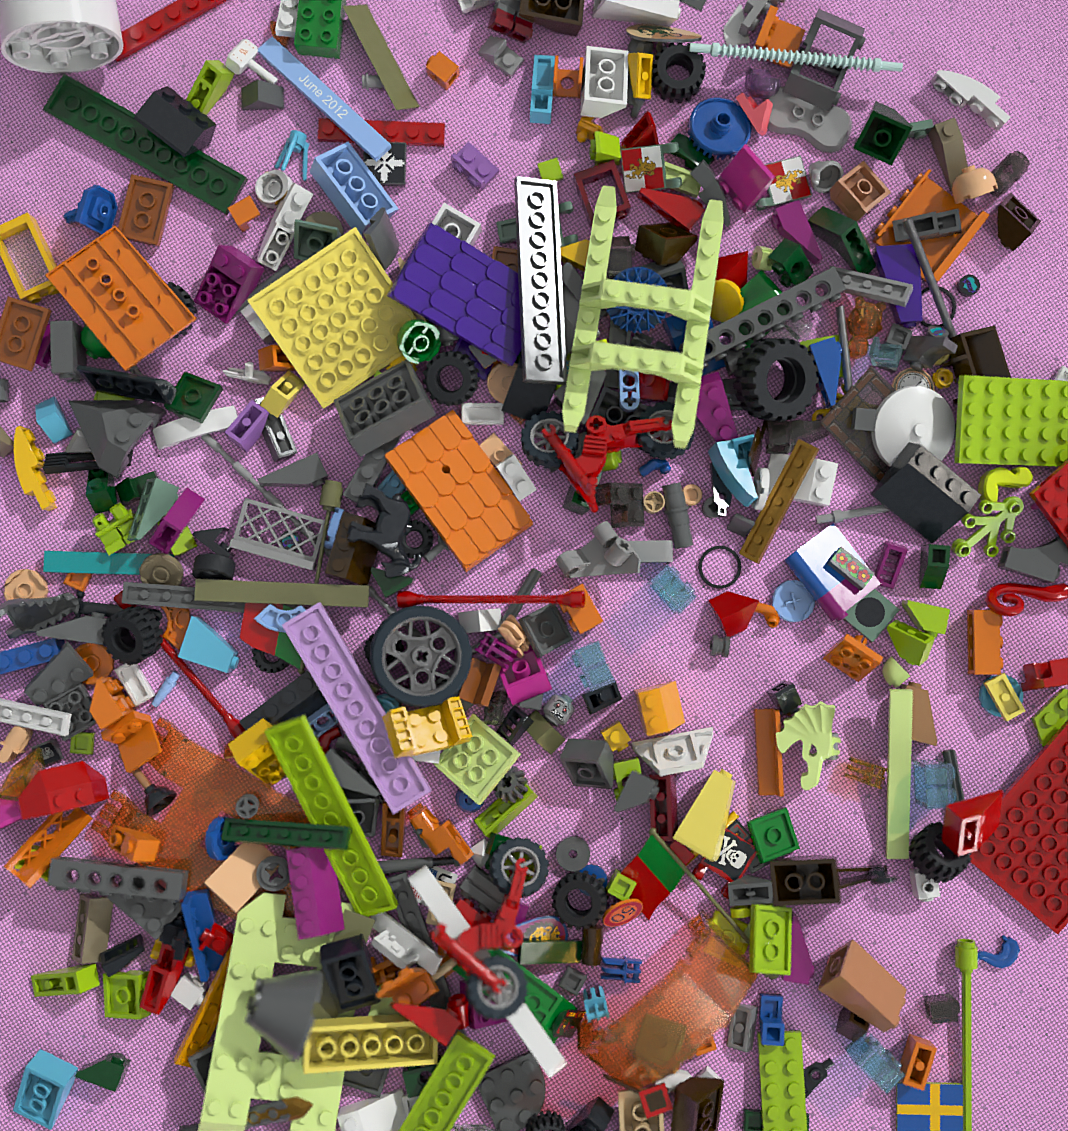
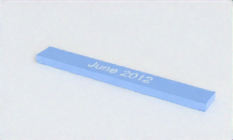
[258,36,391,162]

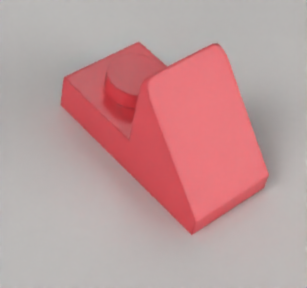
[736,92,773,137]

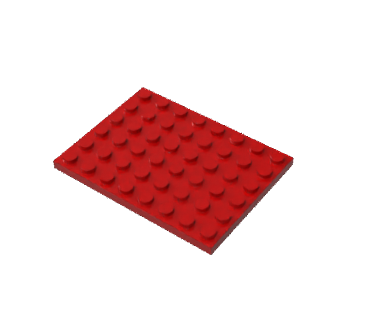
[970,720,1068,935]

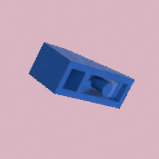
[807,337,842,409]

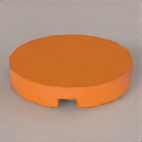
[75,643,114,685]

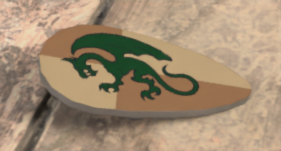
[626,24,702,52]

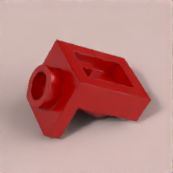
[198,922,234,956]

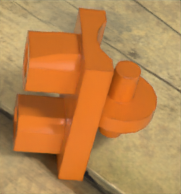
[370,954,400,986]

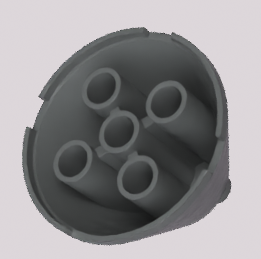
[244,969,323,1061]

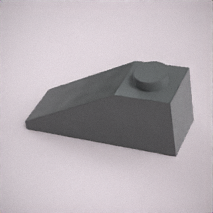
[257,452,328,488]
[36,612,107,645]

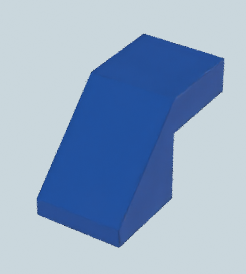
[759,993,785,1046]

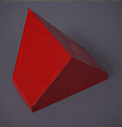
[620,111,659,149]
[715,251,748,289]
[708,591,759,637]

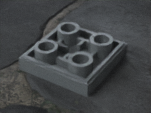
[43,682,97,742]

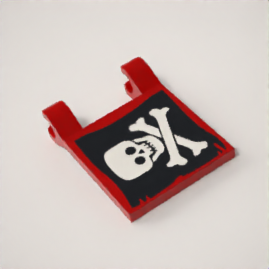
[692,828,757,899]

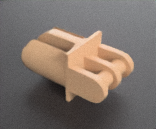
[497,615,530,658]
[0,726,33,763]

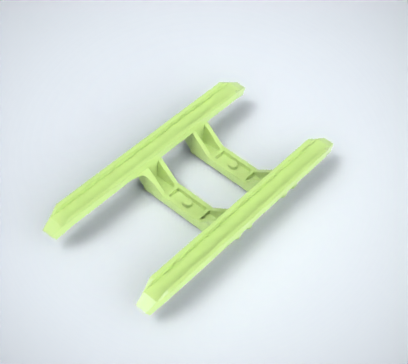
[563,185,724,448]

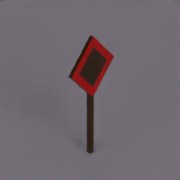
[603,1074,673,1119]

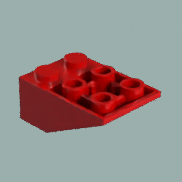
[942,790,1003,856]

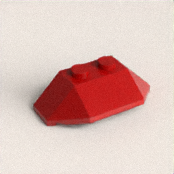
[17,761,109,820]

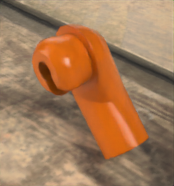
[754,602,780,628]

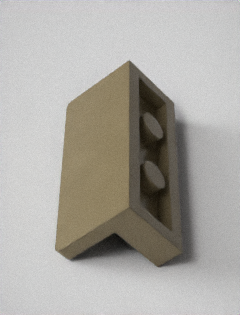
[71,893,113,964]

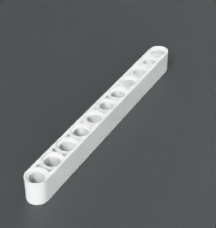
[408,865,567,1078]

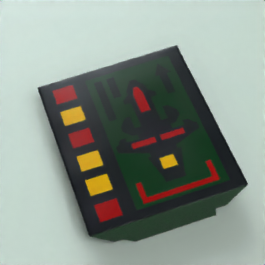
[552,1010,586,1038]

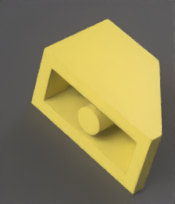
[260,370,306,418]

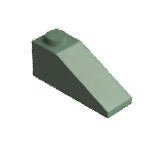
[127,478,179,541]

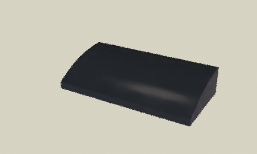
[76,365,177,405]
[590,386,673,459]

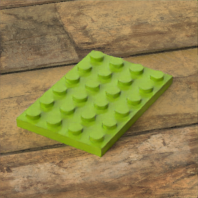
[954,375,1068,466]

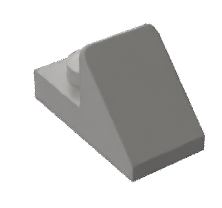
[478,36,524,78]

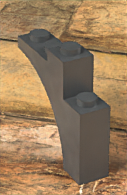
[997,535,1068,583]

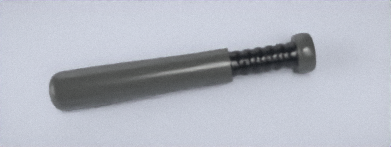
[378,856,460,874]

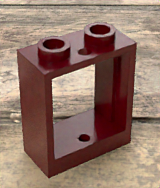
[573,160,631,227]

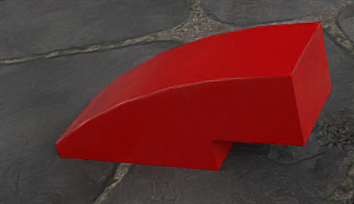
[139,943,190,1015]

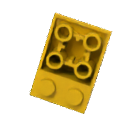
[228,718,286,787]

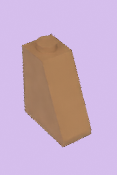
[900,681,937,746]

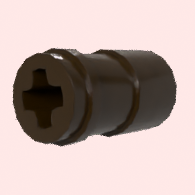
[581,924,604,966]

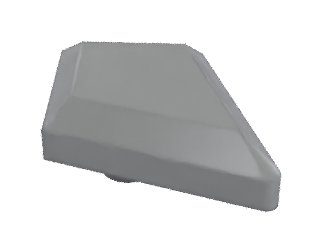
[64,428,92,453]

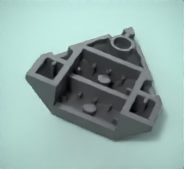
[68,400,166,478]

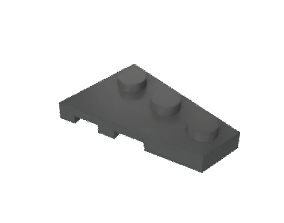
[24,641,93,706]

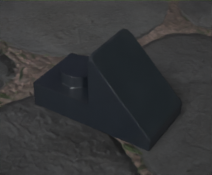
[192,527,235,559]
[582,680,623,715]
[162,918,190,961]

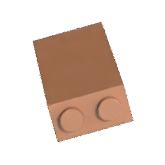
[818,939,907,1032]

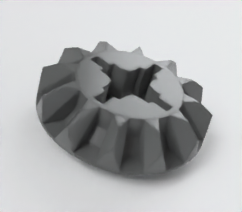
[256,856,290,892]

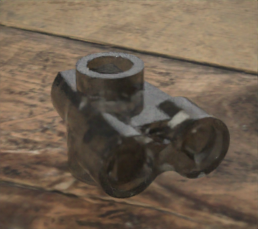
[484,691,508,726]

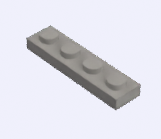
[829,266,913,307]

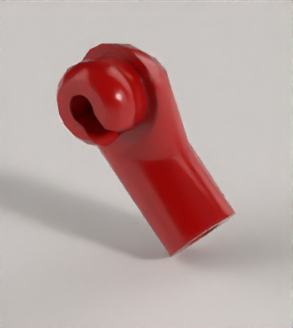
[318,726,342,755]

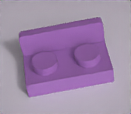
[451,141,500,190]

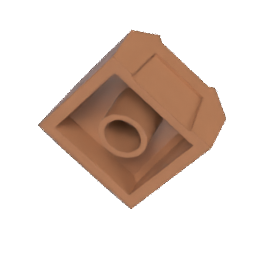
[830,161,892,221]

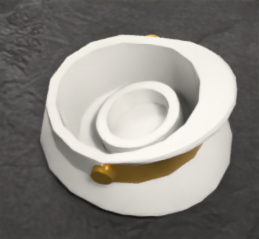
[255,170,293,209]

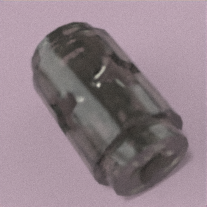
[989,151,1030,197]

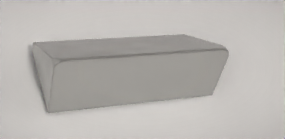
[727,1003,758,1053]

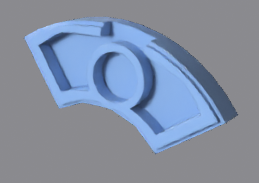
[254,604,306,632]

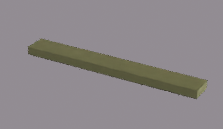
[194,579,370,608]

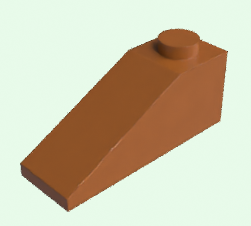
[381,799,407,858]

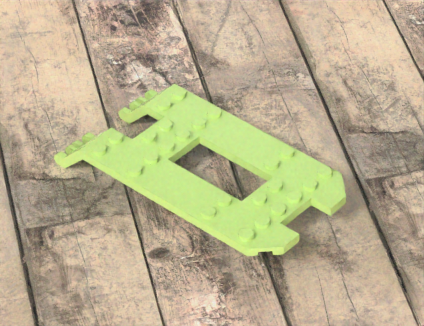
[198,892,356,1131]

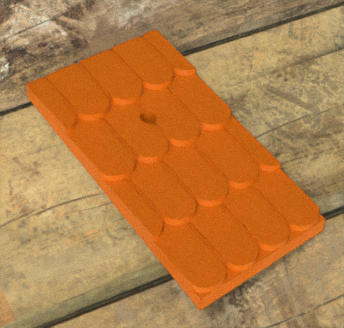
[45,225,197,371]
[384,410,533,572]

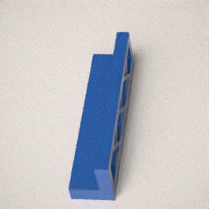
[181,889,225,982]

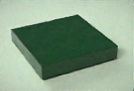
[164,372,223,424]

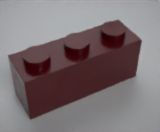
[649,773,678,841]

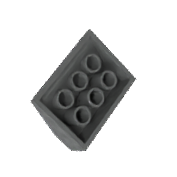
[333,359,436,457]

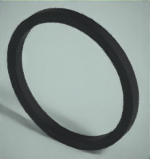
[920,286,956,327]
[698,546,741,588]

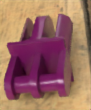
[474,632,518,670]

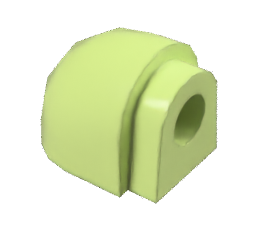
[752,246,774,271]
[882,656,910,688]

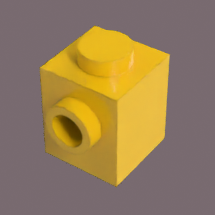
[600,720,631,752]

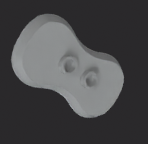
[764,86,852,153]

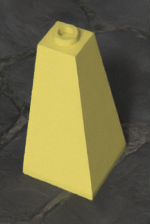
[673,769,736,861]

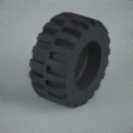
[733,338,818,422]

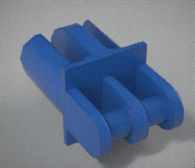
[600,956,642,984]

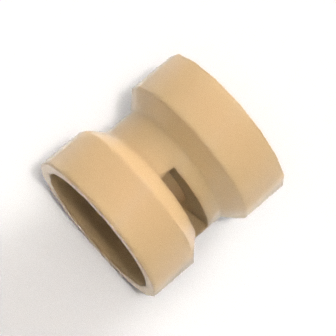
[642,491,665,514]

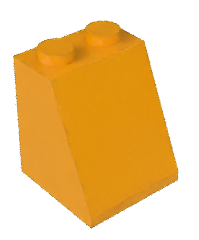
[634,681,685,736]

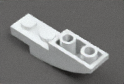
[930,70,1011,131]
[256,182,313,271]

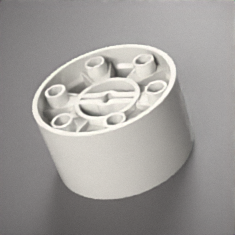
[0,0,123,74]

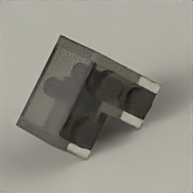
[594,482,644,528]

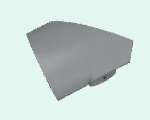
[555,521,641,578]

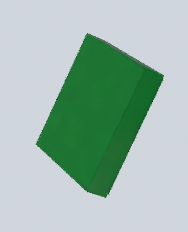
[746,807,800,863]

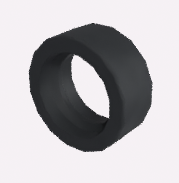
[192,553,235,580]

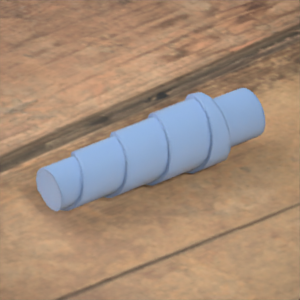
[151,671,180,707]

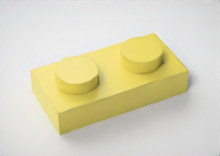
[983,673,1026,721]

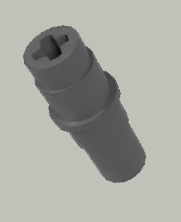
[662,482,693,549]

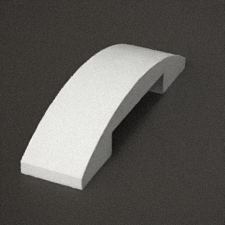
[152,406,238,450]

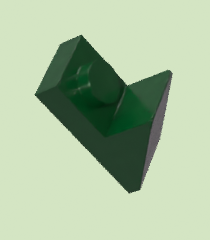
[115,471,159,506]

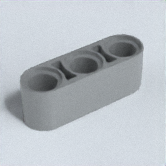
[628,540,673,563]

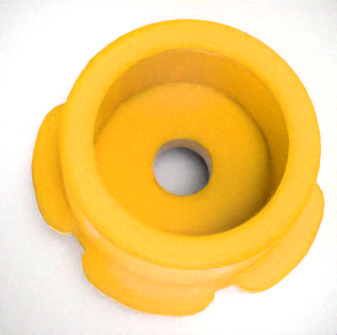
[932,368,953,389]

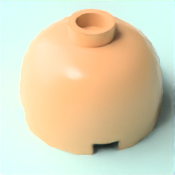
[952,165,998,204]

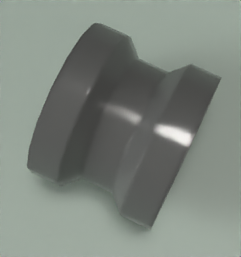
[702,497,721,519]
[709,635,730,658]
[236,794,260,819]

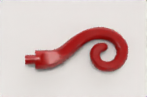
[985,582,1068,617]

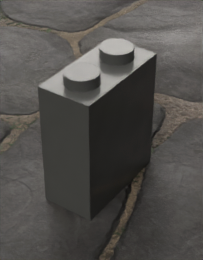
[50,320,87,384]

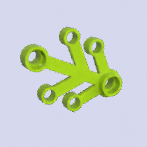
[951,496,1024,557]

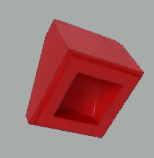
[669,840,695,866]

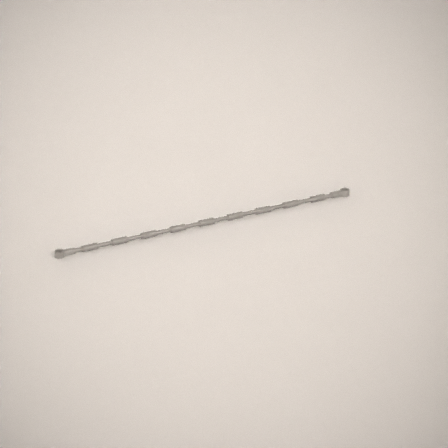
[113,358,435,647]

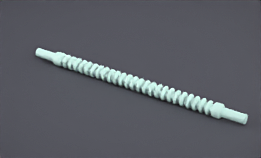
[689,42,903,72]

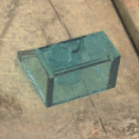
[647,565,696,614]

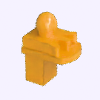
[576,116,604,143]

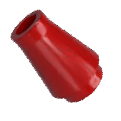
[447,994,469,1029]

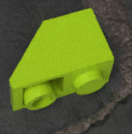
[589,131,621,166]

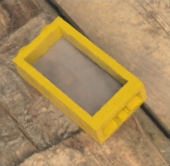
[0,212,59,304]

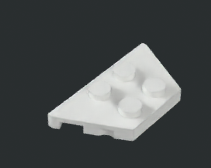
[632,727,714,776]

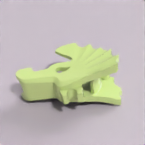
[776,701,841,790]

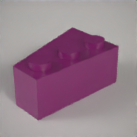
[677,371,739,442]

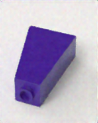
[872,244,923,328]

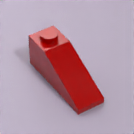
[637,188,705,232]
[389,1002,461,1046]

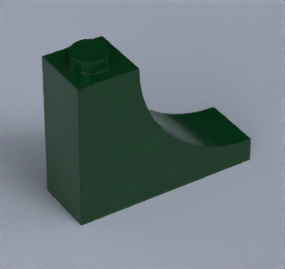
[808,206,876,274]

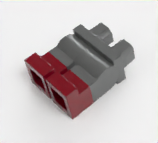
[488,0,533,44]

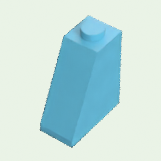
[178,616,239,673]

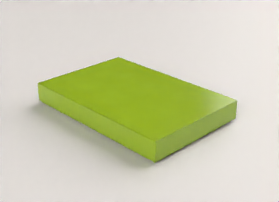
[749,904,792,975]

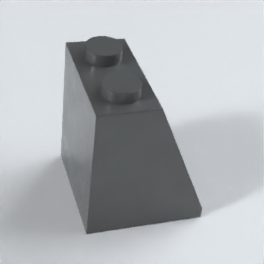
[553,369,606,431]

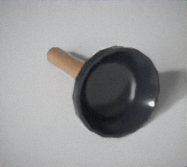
[119,754,177,816]

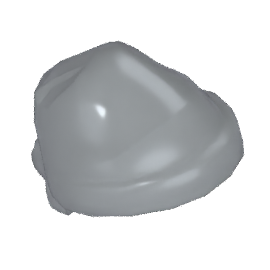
[809,160,843,193]

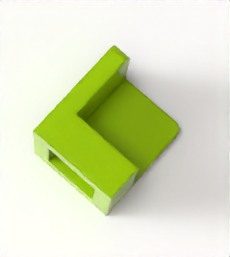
[606,869,637,901]

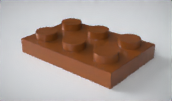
[118,174,175,247]
[0,296,52,372]

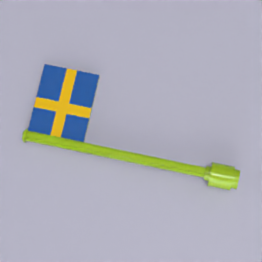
[896,939,978,1131]

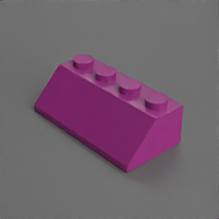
[286,847,345,940]

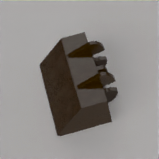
[941,325,1011,404]

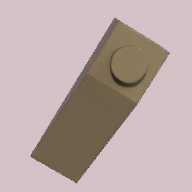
[928,117,968,192]

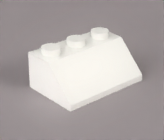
[580,46,629,118]

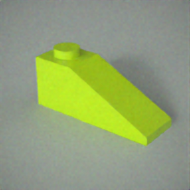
[186,60,235,115]
[31,964,100,997]

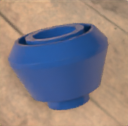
[455,788,484,813]

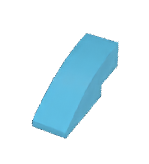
[530,55,555,124]
[708,440,758,507]

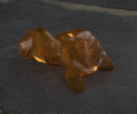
[846,296,886,359]

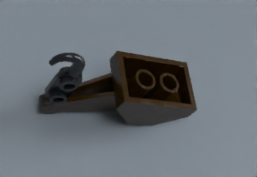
[770,855,898,906]

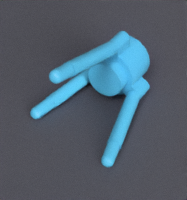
[275,130,310,181]

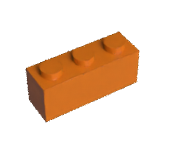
[967,610,1003,675]

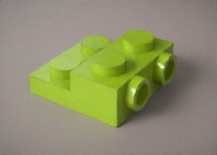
[103,970,151,1020]

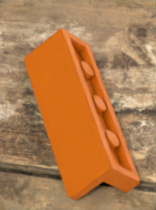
[754,708,784,797]

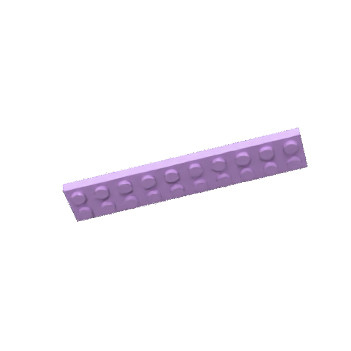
[282,602,432,814]

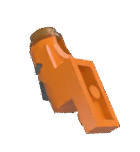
[407,802,474,865]

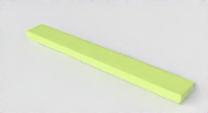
[885,689,913,859]

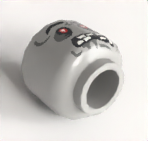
[543,694,575,727]

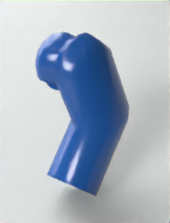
[638,459,671,477]

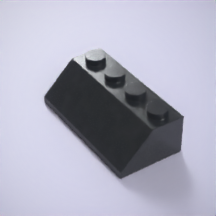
[239,670,328,731]

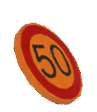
[602,899,643,927]

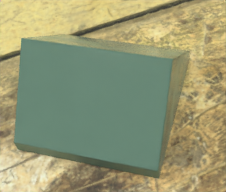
[294,219,342,261]

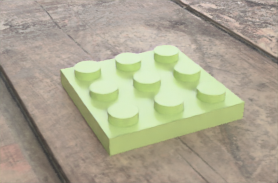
[433,714,521,805]

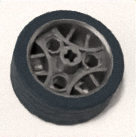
[369,606,472,707]

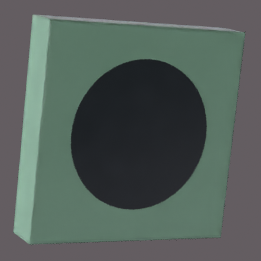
[844,589,900,642]

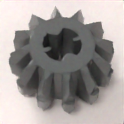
[493,766,528,803]

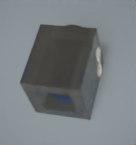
[924,993,960,1024]

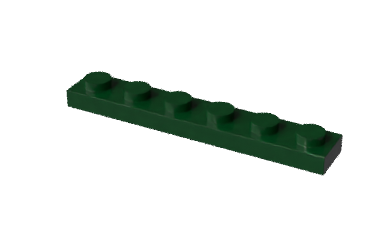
[221,818,351,851]

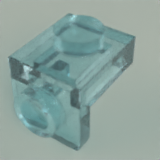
[867,336,903,368]

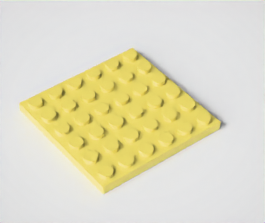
[247,227,416,409]

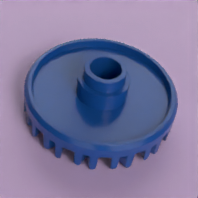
[687,98,751,160]
[607,267,667,333]

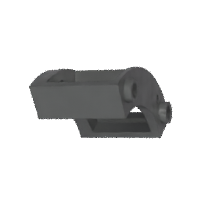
[782,9,866,112]

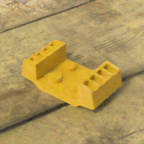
[382,697,473,758]

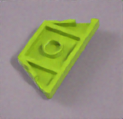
[1031,688,1068,747]

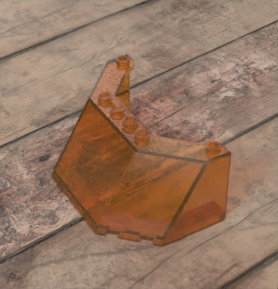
[577,910,759,1089]

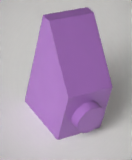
[224,400,269,453]

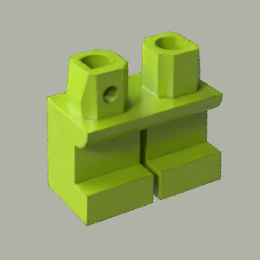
[92,502,135,555]

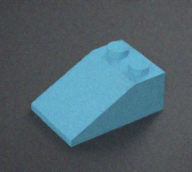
[13,1049,78,1130]

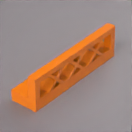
[4,808,93,888]

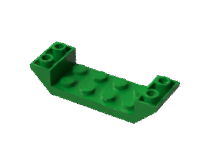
[452,948,578,1044]

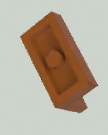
[457,658,502,707]

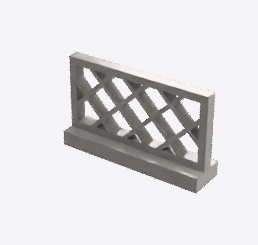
[229,498,325,571]

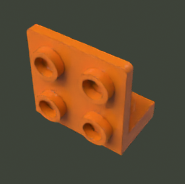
[755,5,805,69]
[101,711,162,773]
[376,967,440,1005]

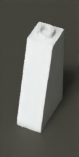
[592,0,681,27]

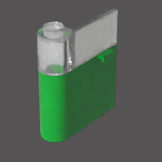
[721,270,814,349]

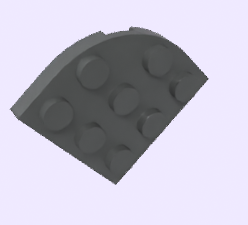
[477,1050,546,1131]

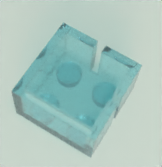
[571,640,615,691]
[913,759,956,809]
[845,1033,905,1094]

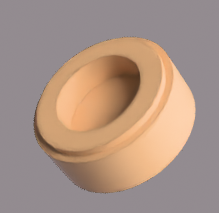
[682,484,702,506]

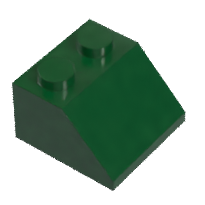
[853,101,913,166]

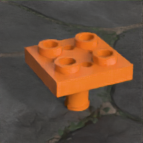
[823,633,883,682]

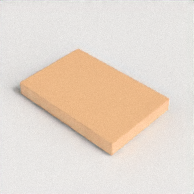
[204,843,279,913]

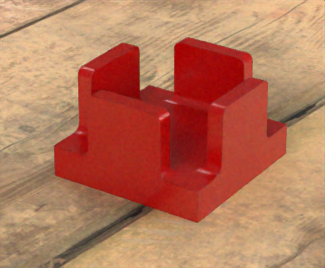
[1021,658,1068,692]

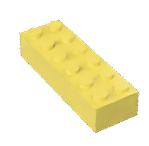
[302,1014,438,1074]

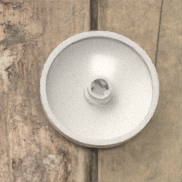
[871,387,955,467]

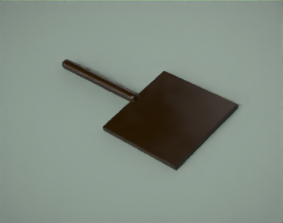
[748,420,768,477]

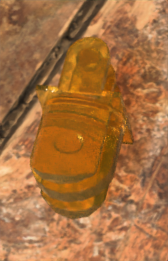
[843,756,887,789]

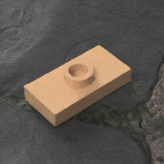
[479,433,522,465]

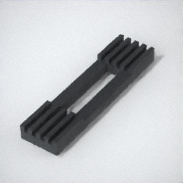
[43,450,133,474]

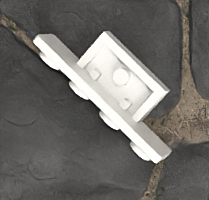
[370,912,442,975]

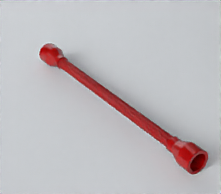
[113,590,246,739]
[397,591,585,608]

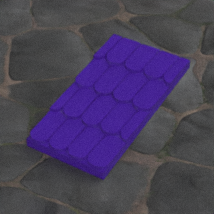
[387,223,522,366]

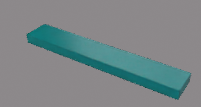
[43,551,175,575]

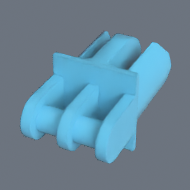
[583,986,610,1023]

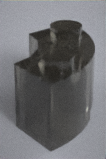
[606,236,635,280]

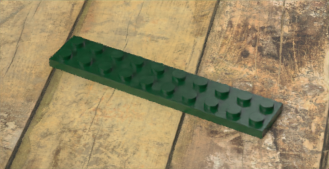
[42,74,248,216]

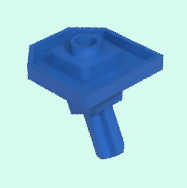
[63,185,118,235]

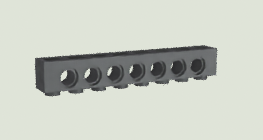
[678,267,846,369]

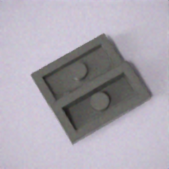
[363,207,400,270]

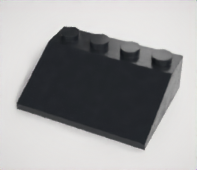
[870,442,981,544]

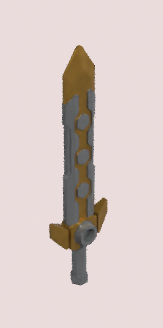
[178,1096,313,1131]

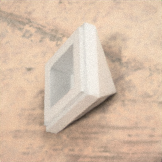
[470,838,490,868]

